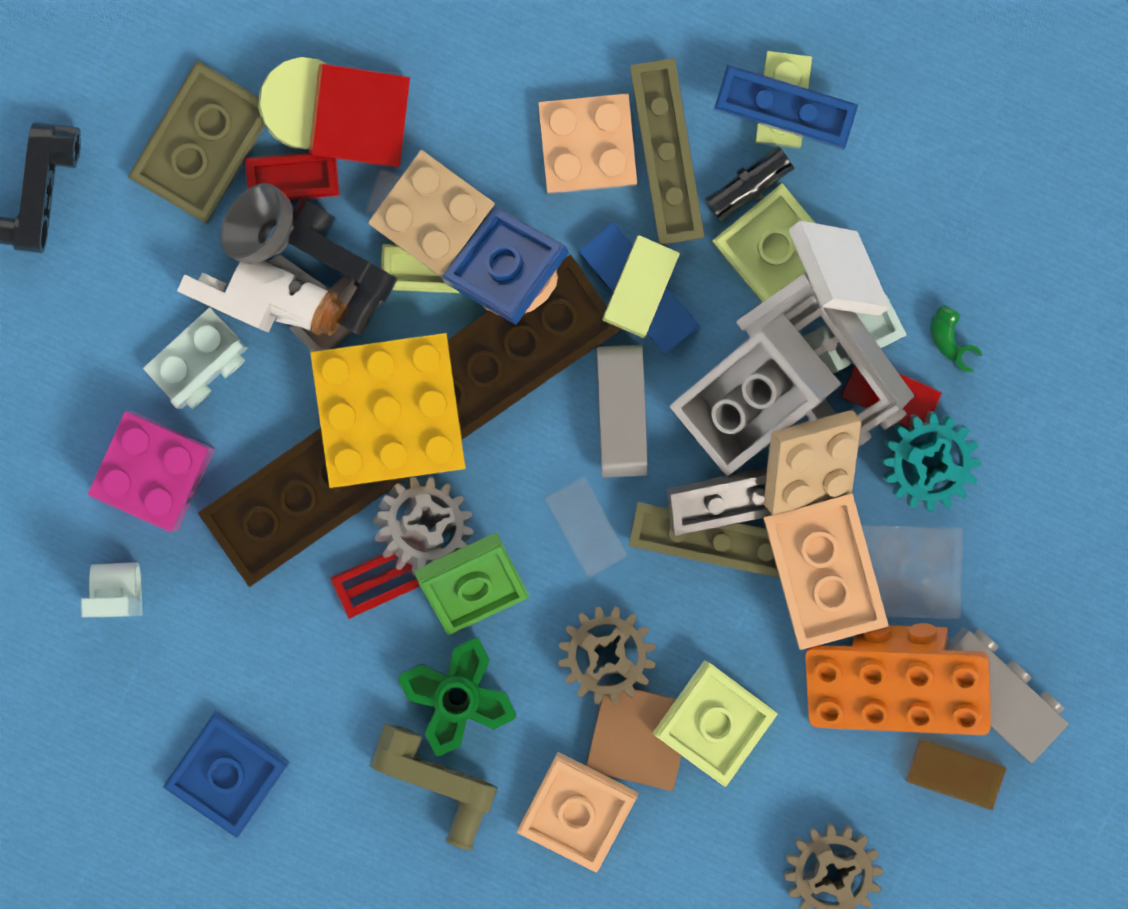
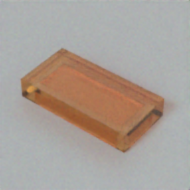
[905,738,1007,811]

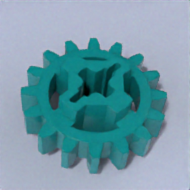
[880,411,981,512]

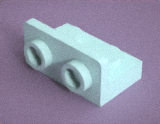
[143,307,248,409]

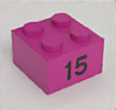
[87,411,215,532]

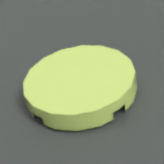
[258,57,326,149]

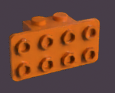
[805,623,991,735]

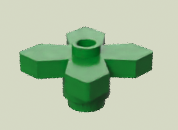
[398,637,517,756]

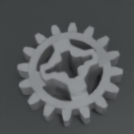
[373,477,474,576]

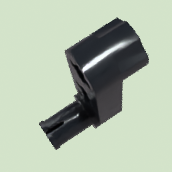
[0,122,81,253]
[288,198,398,337]

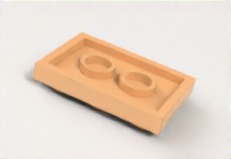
[763,493,888,650]

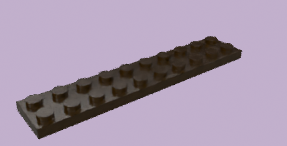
[198,254,622,587]

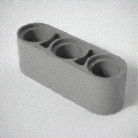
[597,345,648,478]

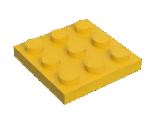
[310,333,466,488]

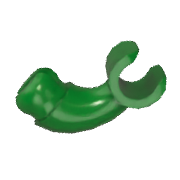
[930,306,982,372]

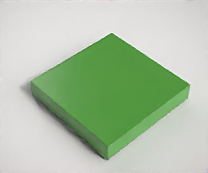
[414,532,529,635]

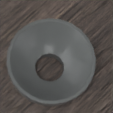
[220,183,293,264]

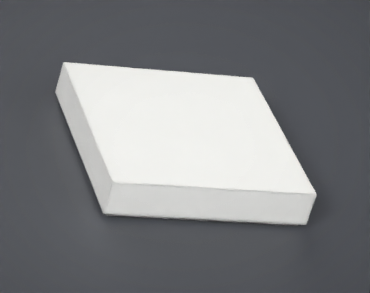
[789,221,890,316]

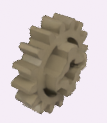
[558,607,656,705]
[783,822,883,909]

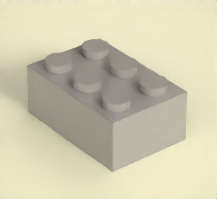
[669,313,841,477]

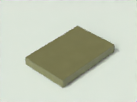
[128,61,266,224]

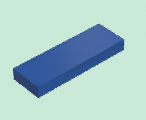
[713,65,859,150]
[578,222,700,355]

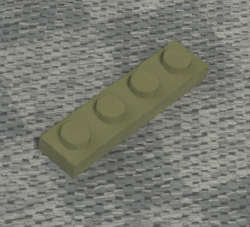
[630,58,704,245]
[628,502,779,578]

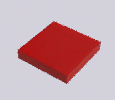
[308,63,410,168]

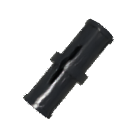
[705,146,795,222]

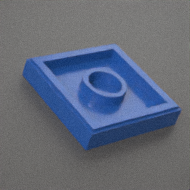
[441,206,569,325]
[163,711,290,838]

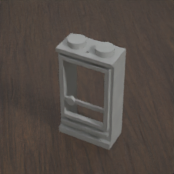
[736,272,914,447]

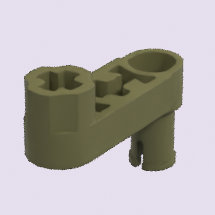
[369,723,498,851]

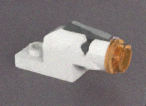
[177,255,346,336]

